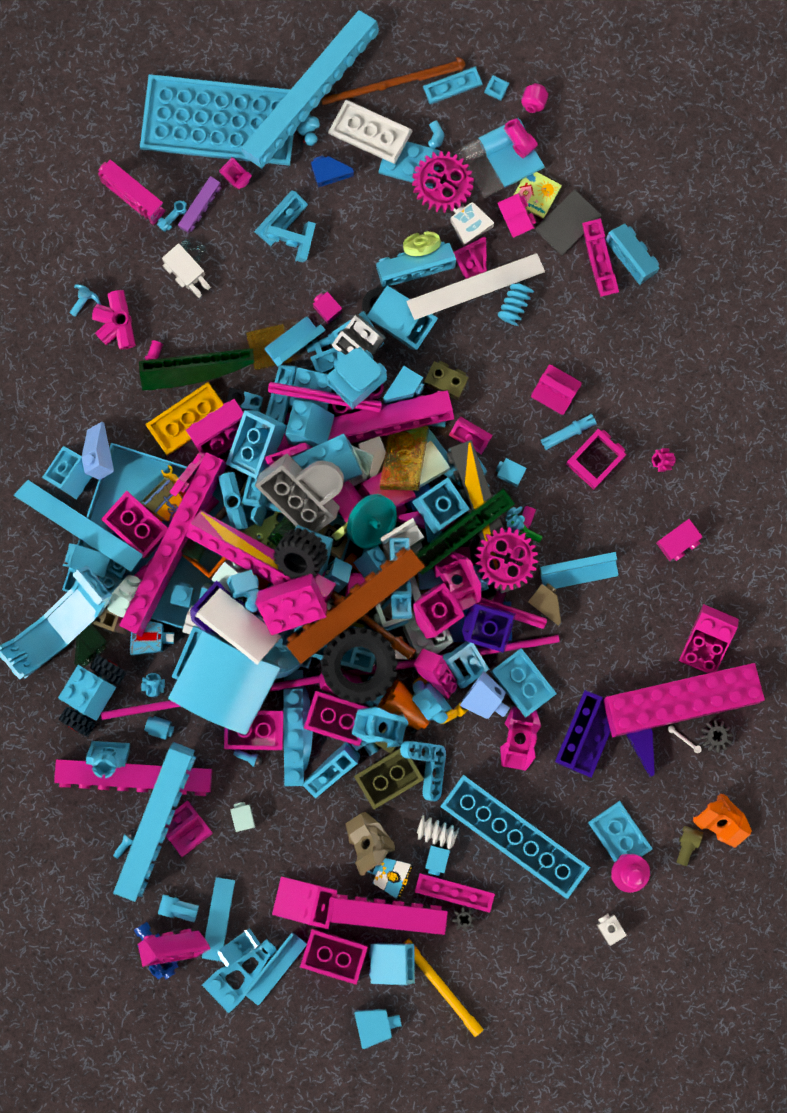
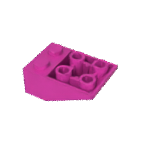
[679,604,739,673]
[272,876,338,929]

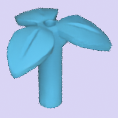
[70,284,101,317]

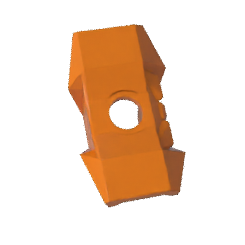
[693,794,752,848]

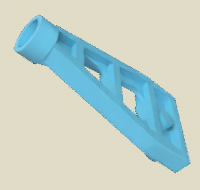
[202,939,277,1013]

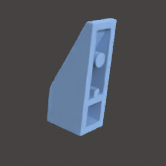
[82,422,114,480]

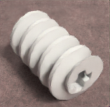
[417,815,459,850]

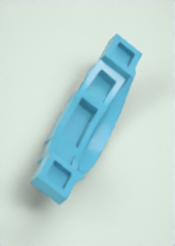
[283,670,313,786]

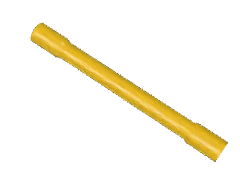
[404,939,484,1037]

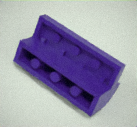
[555,690,611,778]

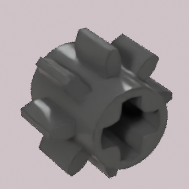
[452,907,476,932]

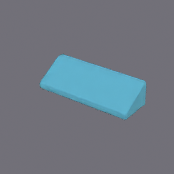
[254,190,308,246]

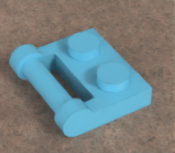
[443,641,490,688]

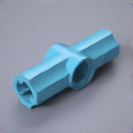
[218,472,248,531]

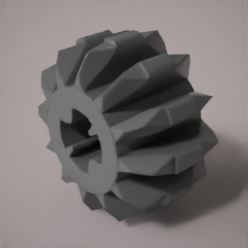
[700,720,733,753]

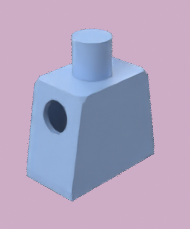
[460,671,510,719]

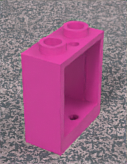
[566,429,626,490]

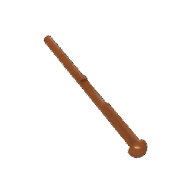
[321,57,465,105]

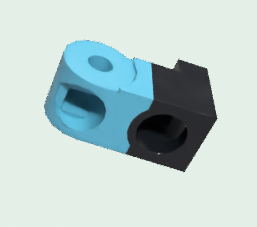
[226,387,263,412]

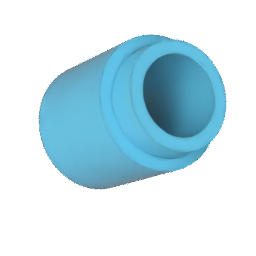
[144,716,174,740]

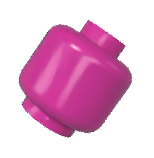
[521,83,548,113]

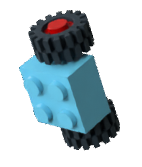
[58,655,127,737]

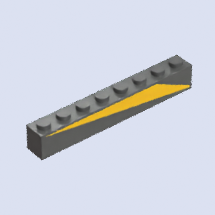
[447,440,524,594]

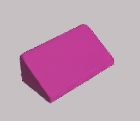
[449,416,493,455]

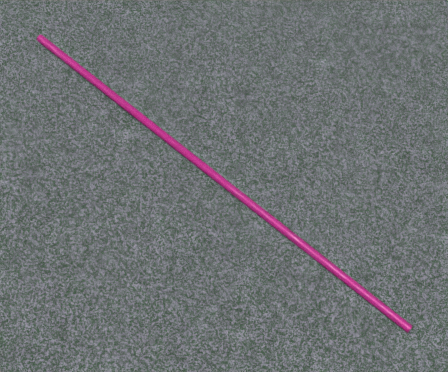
[101,635,559,720]

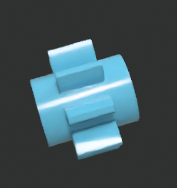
[141,673,165,697]

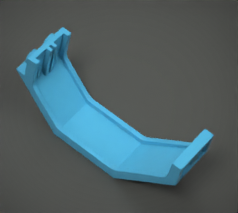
[0,566,112,679]

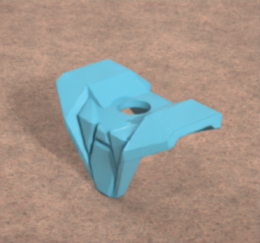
[352,707,408,748]

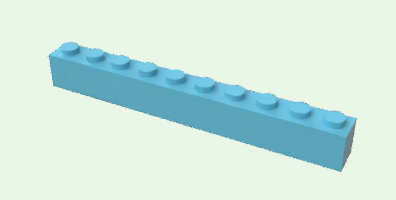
[241,10,379,168]

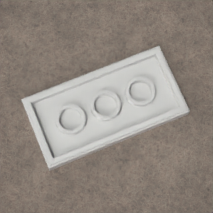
[329,100,412,164]
[196,588,281,665]

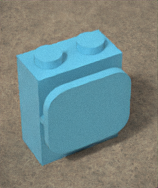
[326,347,387,409]

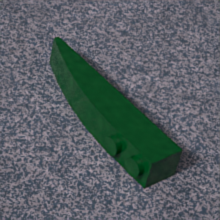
[139,348,254,391]
[415,489,515,575]

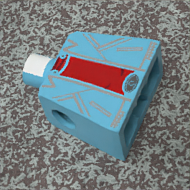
[130,621,175,656]

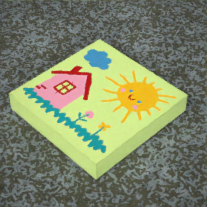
[514,172,562,219]

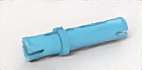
[541,414,597,450]

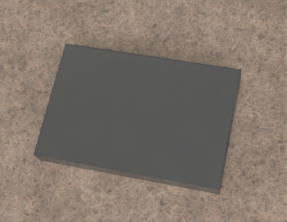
[535,189,602,256]

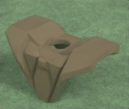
[346,812,395,876]

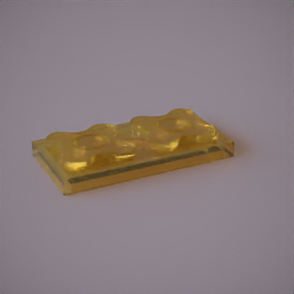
[380,426,429,491]

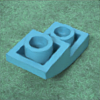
[99,559,127,594]

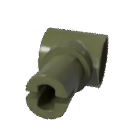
[676,826,703,866]

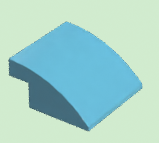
[168,630,282,735]

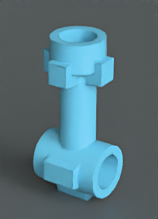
[157,201,187,232]

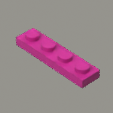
[415,873,495,913]

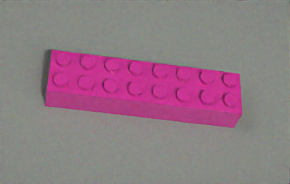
[603,663,765,737]

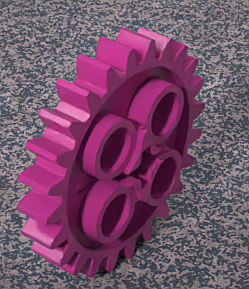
[412,151,474,213]
[475,527,538,590]

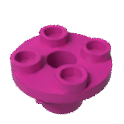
[611,854,650,893]

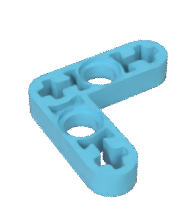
[400,741,446,801]

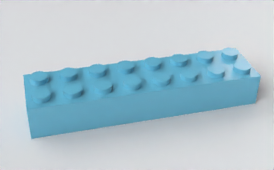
[113,742,196,902]
[440,775,590,899]

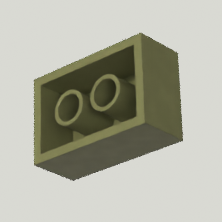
[354,749,424,809]

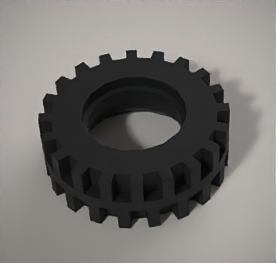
[321,627,398,703]

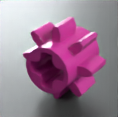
[652,448,676,472]

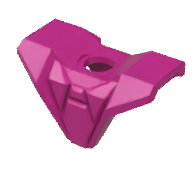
[433,551,481,611]
[500,706,541,771]

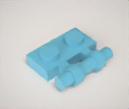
[306,333,339,373]

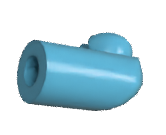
[428,121,445,149]

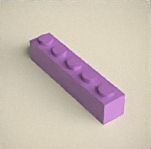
[178,176,221,233]

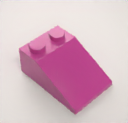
[224,711,283,750]

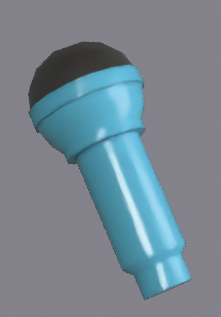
[233,750,262,767]
[113,832,135,859]

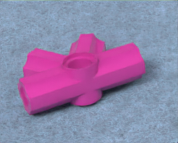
[92,290,136,350]

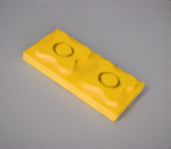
[145,382,224,456]

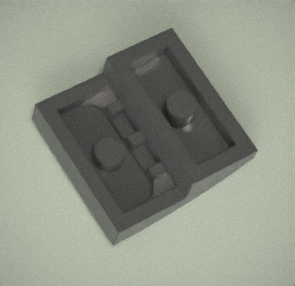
[332,314,386,356]

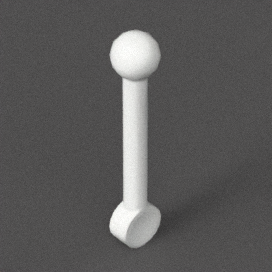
[668,725,701,753]

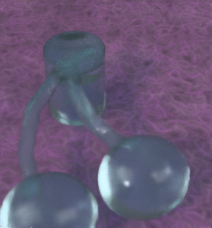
[180,239,206,262]

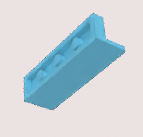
[539,552,619,589]
[242,932,307,1006]

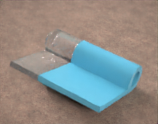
[456,118,544,198]

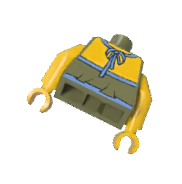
[140,465,186,522]

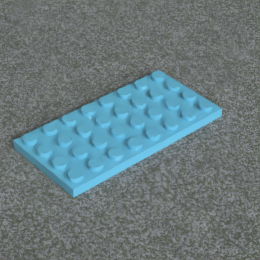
[140,74,294,166]

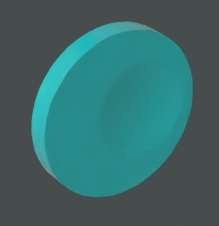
[347,494,397,549]

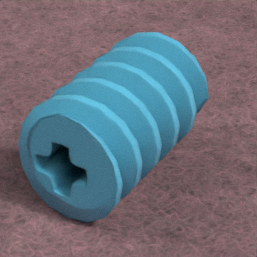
[498,283,534,326]

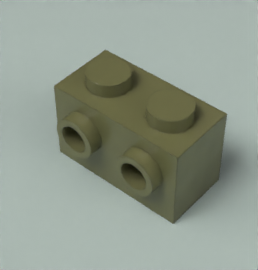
[424,361,468,400]

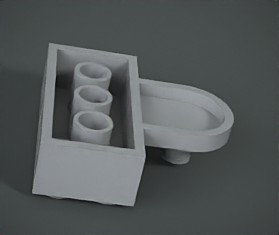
[255,453,344,532]

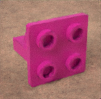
[531,365,582,415]

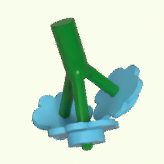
[505,506,542,543]

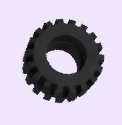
[273,528,328,580]

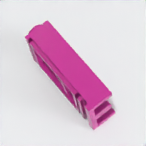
[98,160,166,225]

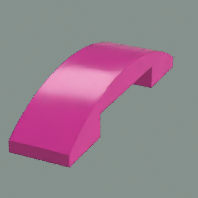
[582,218,619,297]

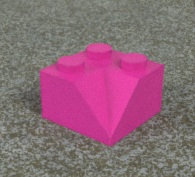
[413,583,465,639]

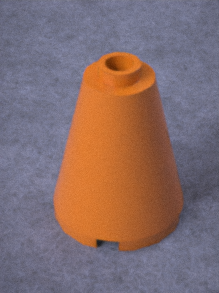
[376,680,430,730]

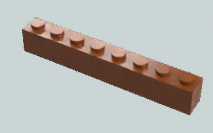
[286,547,425,664]

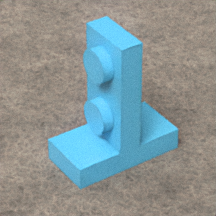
[263,221,316,262]

